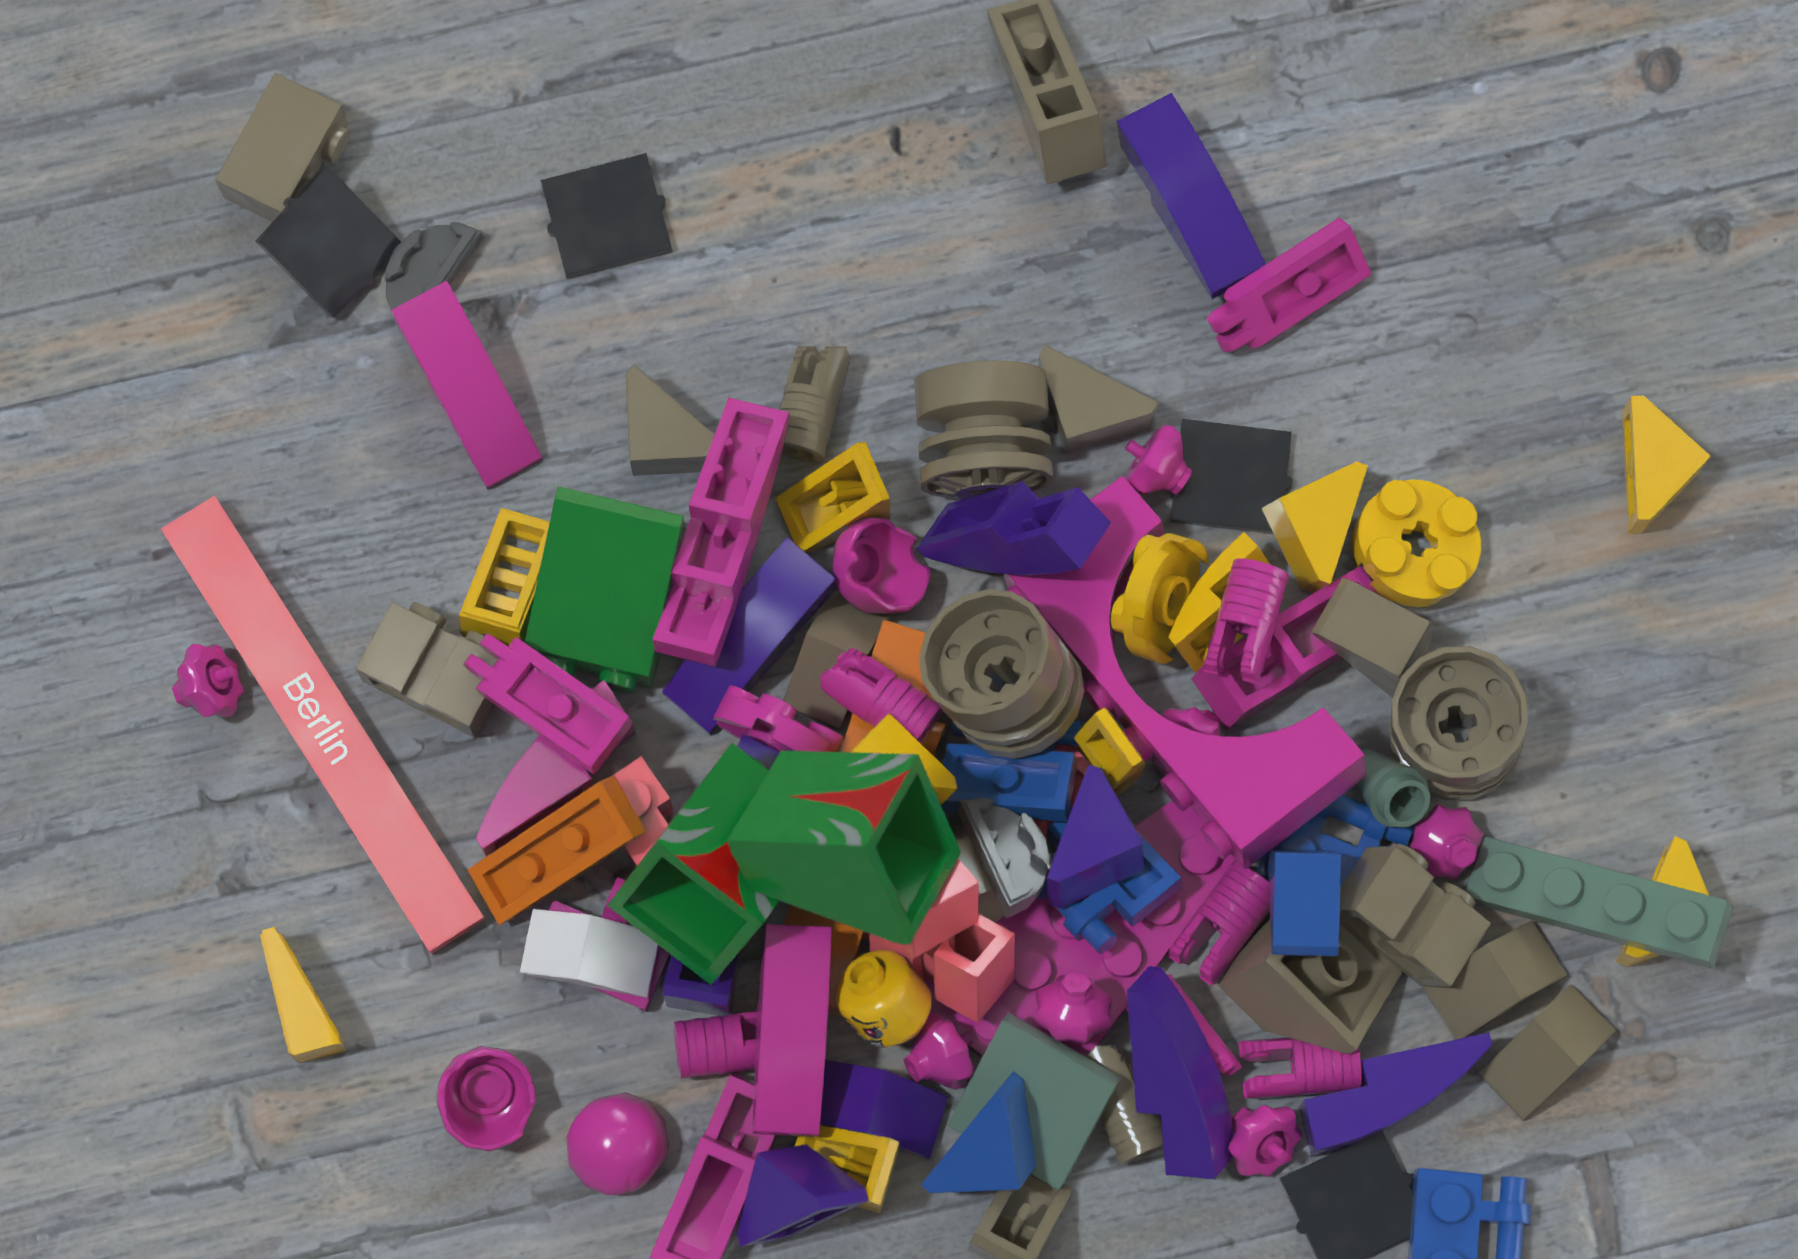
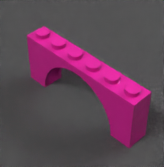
[1004,475,1367,870]

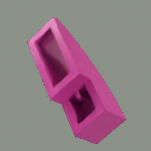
[391,281,543,490]
[1191,566,1383,731]
[476,680,635,857]
[752,924,832,1137]
[649,1072,778,1259]

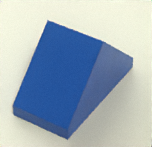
[1268,849,1341,956]
[921,1071,1036,1193]

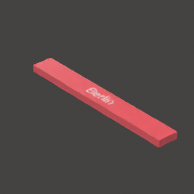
[161,495,485,955]

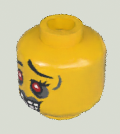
[835,949,932,1047]

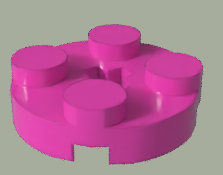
[713,685,844,752]

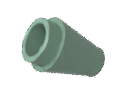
[1356,750,1430,827]

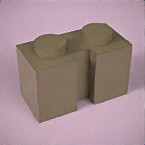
[215,72,350,222]
[356,602,497,738]
[1339,844,1491,987]

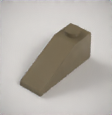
[987,0,1107,185]

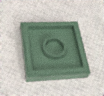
[947,1012,1122,1190]

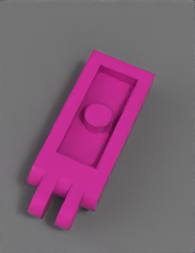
[1207,217,1372,352]
[463,633,633,775]

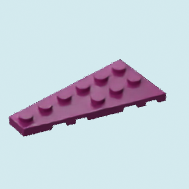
[923,801,1237,1058]

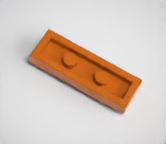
[467,775,647,925]

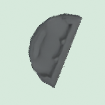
[385,222,483,310]
[958,798,1050,919]

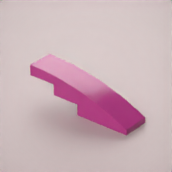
[652,397,790,667]

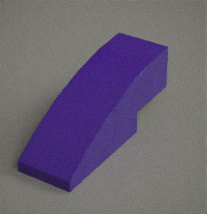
[1117,93,1266,299]
[916,481,1111,575]
[662,537,836,735]
[1127,966,1234,1179]
[1299,1033,1492,1157]

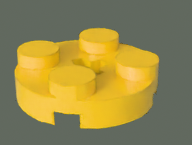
[1352,479,1481,607]
[1111,533,1210,664]

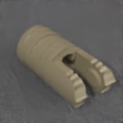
[779,346,851,462]
[1086,1044,1163,1166]

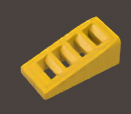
[459,508,550,647]
[260,927,346,1063]

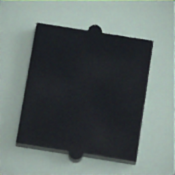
[541,153,673,279]
[255,166,401,318]
[1170,419,1292,535]
[1279,1131,1413,1259]

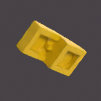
[1169,532,1271,673]
[1074,707,1145,796]

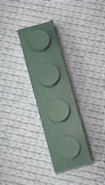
[1466,836,1733,969]

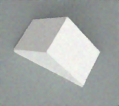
[520,909,659,999]

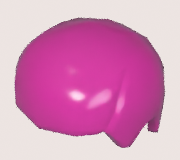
[833,518,931,614]
[436,1045,536,1152]
[566,1092,669,1195]

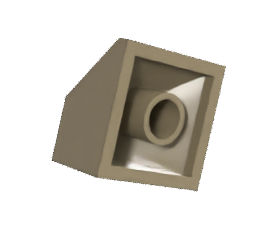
[1219,920,1402,1054]

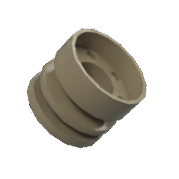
[914,360,1053,499]
[919,589,1084,759]
[1390,646,1528,800]

